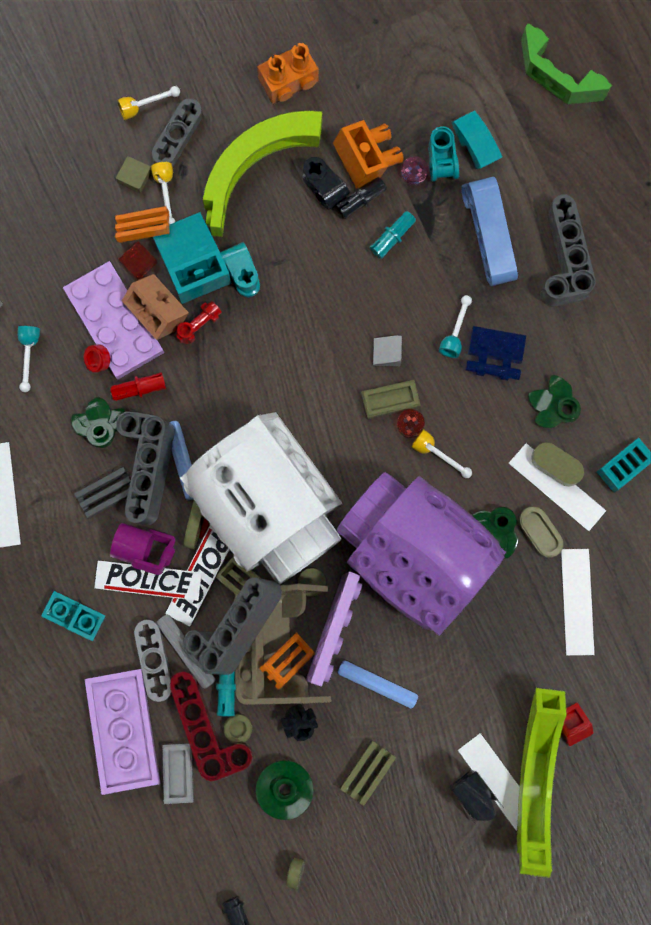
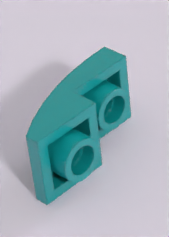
[451,111,503,169]
[41,591,105,641]

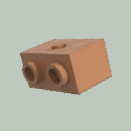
[122,274,189,340]

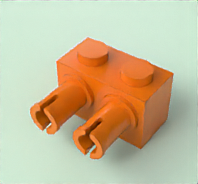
[257,43,319,104]
[333,120,403,189]

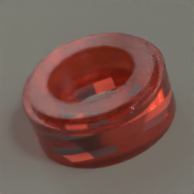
[397,409,425,438]

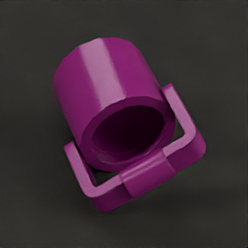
[110,523,175,575]

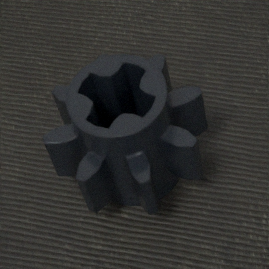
[281,705,318,741]

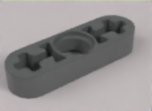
[152,99,202,167]

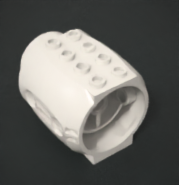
[180,412,343,585]

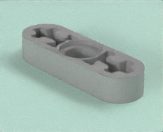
[134,620,172,702]

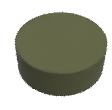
[298,568,326,597]
[224,714,253,744]
[286,858,305,890]

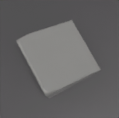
[373,335,402,366]

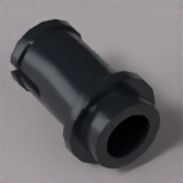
[222,896,250,925]

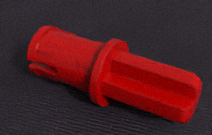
[110,372,166,401]

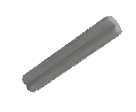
[157,614,215,689]

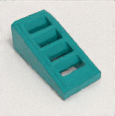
[597,438,651,493]

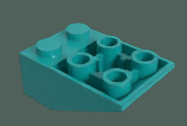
[153,212,231,304]

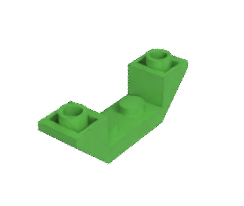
[521,23,612,104]

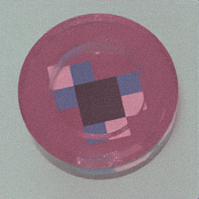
[401,157,428,185]

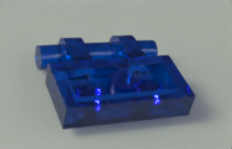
[465,326,526,381]

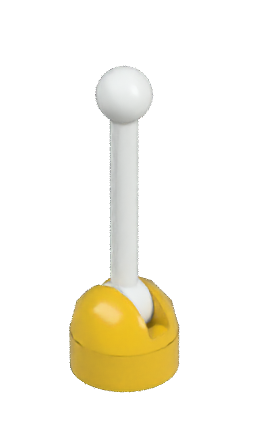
[117,86,180,120]
[151,162,175,225]
[411,429,472,478]

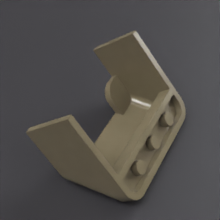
[234,584,331,705]

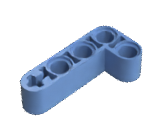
[461,176,518,286]

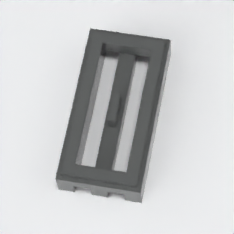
[74,467,131,519]

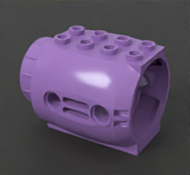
[337,472,506,636]

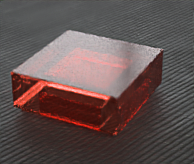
[119,241,157,280]

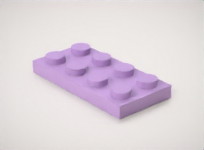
[63,261,164,380]
[306,572,362,686]
[85,669,160,795]

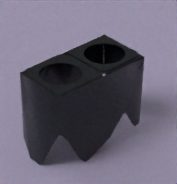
[449,770,504,825]

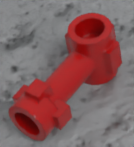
[176,301,222,344]

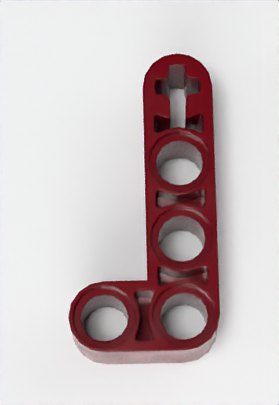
[170,672,254,781]

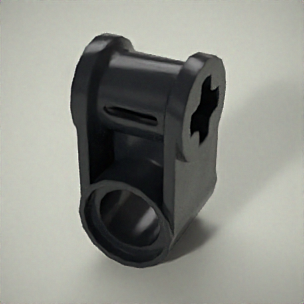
[303,157,350,210]

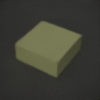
[116,156,152,193]

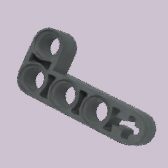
[540,194,596,306]
[116,412,175,525]
[183,578,282,675]

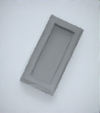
[163,743,194,804]

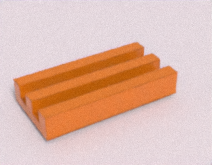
[115,206,169,243]
[259,632,315,690]

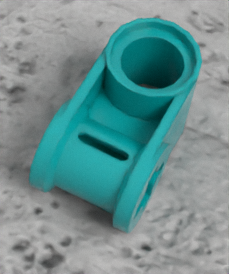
[428,126,459,181]
[220,242,260,297]

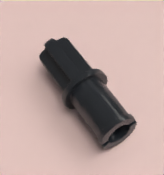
[336,177,387,219]

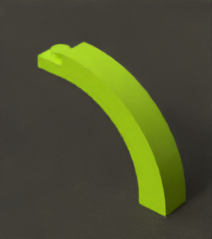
[203,111,322,237]
[517,688,566,877]

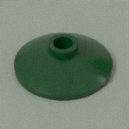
[256,760,314,820]

